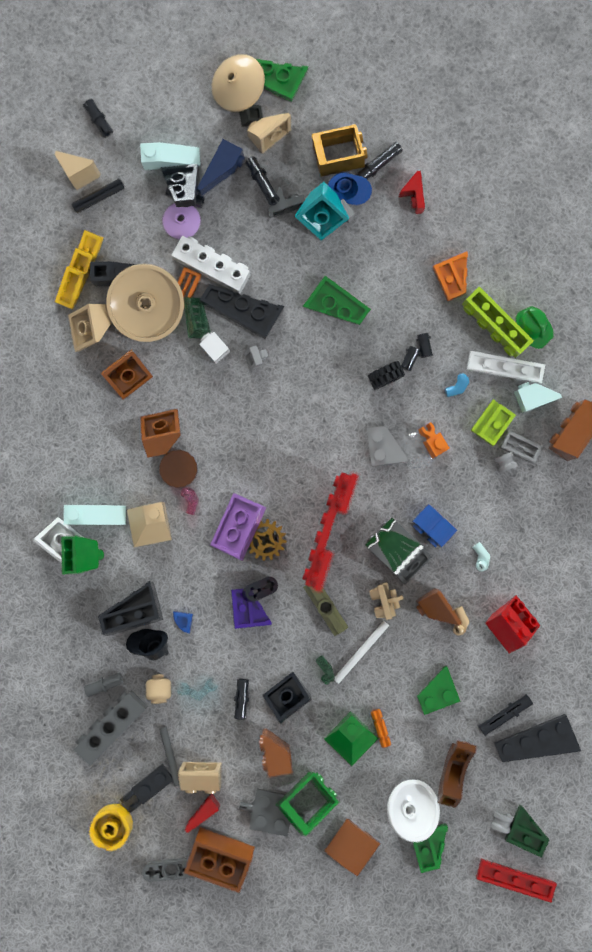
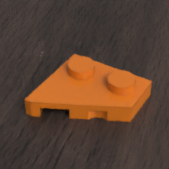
[432,251,468,301]

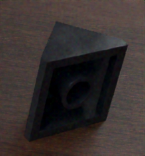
[263,672,312,724]

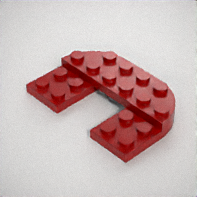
[302,472,359,592]

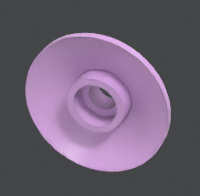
[163,203,200,239]

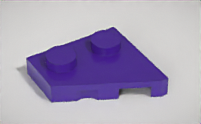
[231,588,272,629]

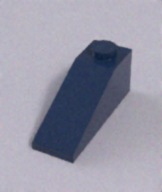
[197,139,245,196]

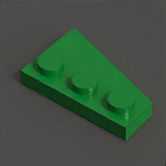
[256,59,309,102]
[303,276,371,325]

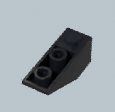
[90,261,137,286]

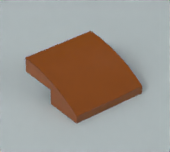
[324,819,381,876]

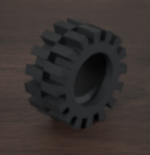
[368,361,405,390]

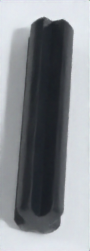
[72,179,125,213]

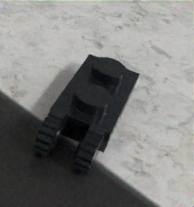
[120,763,173,813]

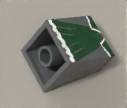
[365,518,431,585]

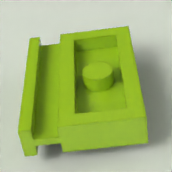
[470,399,516,447]

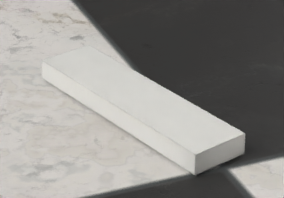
[466,351,545,384]

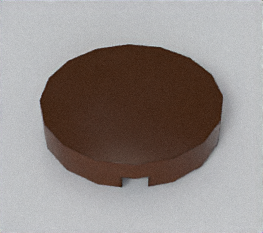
[159,450,198,488]

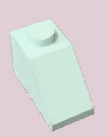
[514,382,562,413]

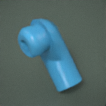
[445,373,469,397]

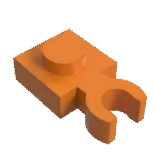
[418,422,450,459]

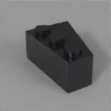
[98,581,164,636]

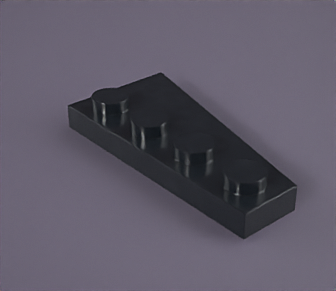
[200,284,284,340]
[494,714,581,762]

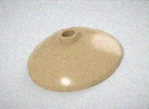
[212,54,265,112]

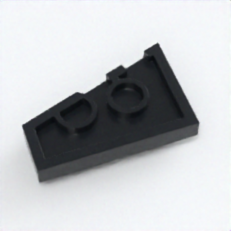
[161,164,199,207]

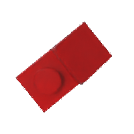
[398,171,425,214]

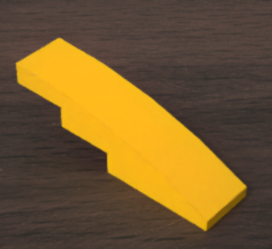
[55,230,104,309]

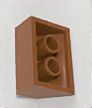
[549,399,592,461]
[184,827,255,893]

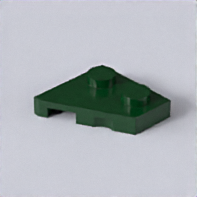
[505,804,549,858]

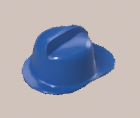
[328,172,372,205]

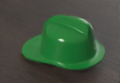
[516,306,554,349]

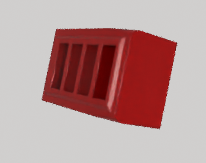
[185,794,220,833]

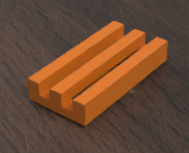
[178,267,202,309]

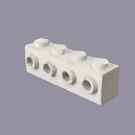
[171,236,250,294]

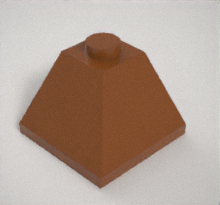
[140,409,181,458]
[416,588,463,626]

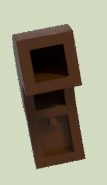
[437,741,476,808]

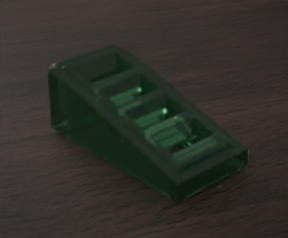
[184,297,211,338]

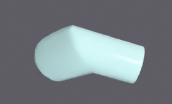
[472,542,490,572]

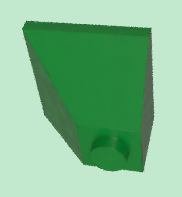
[324,711,379,766]

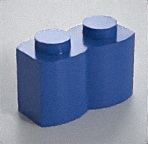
[412,504,457,548]

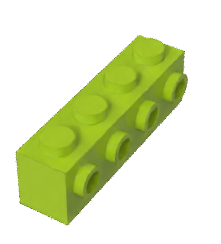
[462,286,534,358]

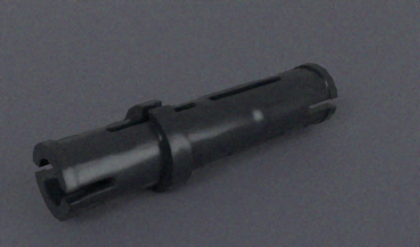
[355,142,403,179]
[246,156,280,206]
[478,694,534,736]

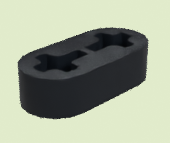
[242,577,278,602]

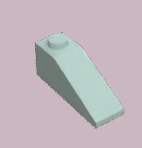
[140,142,201,170]
[64,505,126,525]

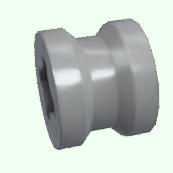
[494,452,518,473]
[490,810,513,833]

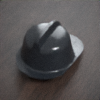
[126,629,169,661]

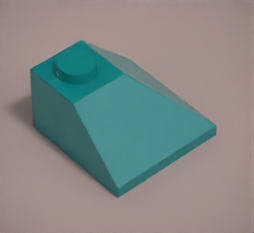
[295,181,349,241]

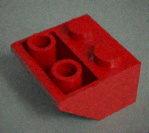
[485,595,540,654]

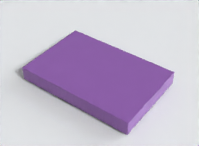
[210,493,266,561]

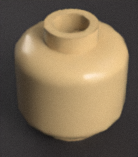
[146,674,171,704]

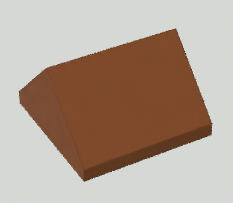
[101,350,153,400]

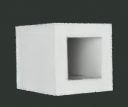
[199,332,230,364]

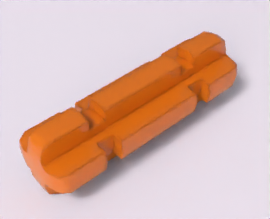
[371,709,391,748]

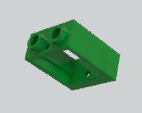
[276,772,339,836]

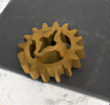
[249,519,287,561]

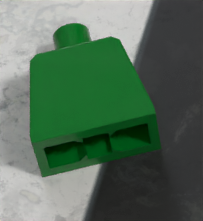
[61,536,104,575]

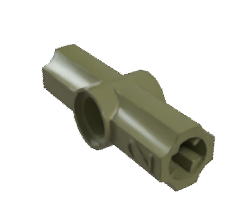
[303,585,348,636]

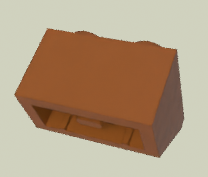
[259,729,292,777]

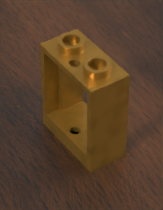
[312,124,368,177]

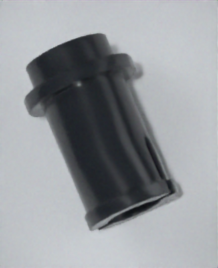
[416,333,433,358]
[401,346,420,372]

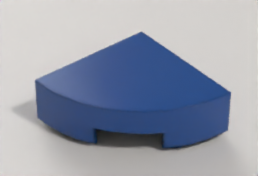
[173,611,193,634]

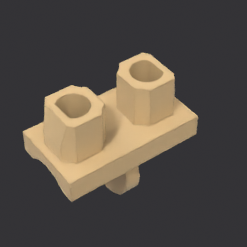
[369,582,404,620]

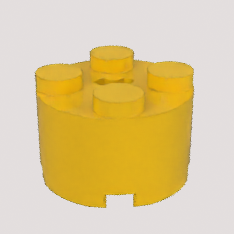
[89,804,133,851]

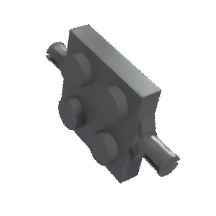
[239,789,305,837]

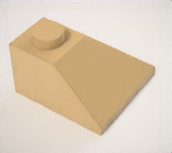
[247,113,291,154]
[68,304,111,352]
[127,502,172,547]

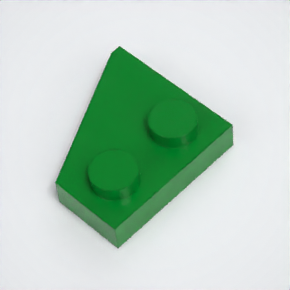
[417,666,460,715]
[413,823,448,873]

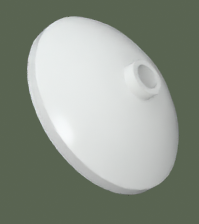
[387,780,440,842]

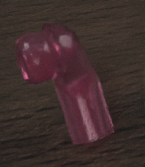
[181,487,199,515]

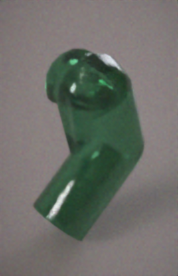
[315,655,335,685]

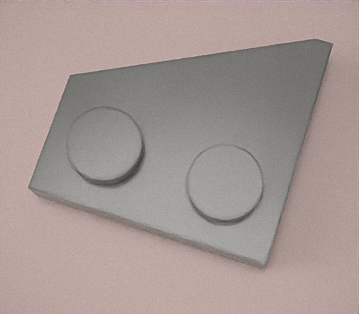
[367,426,408,466]

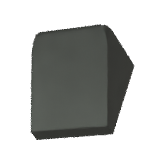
[239,104,263,127]

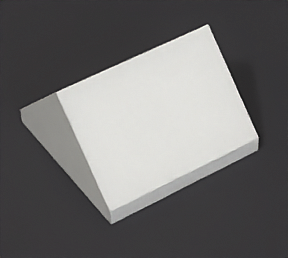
[33,517,83,563]

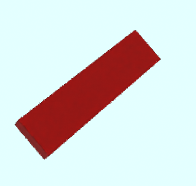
[476,859,557,903]

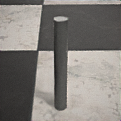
[159,727,180,787]

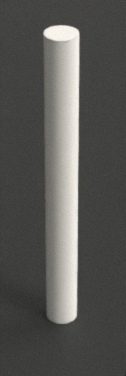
[333,621,389,684]

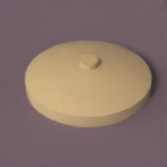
[106,264,184,342]

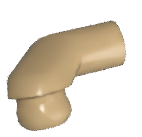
[453,606,469,636]

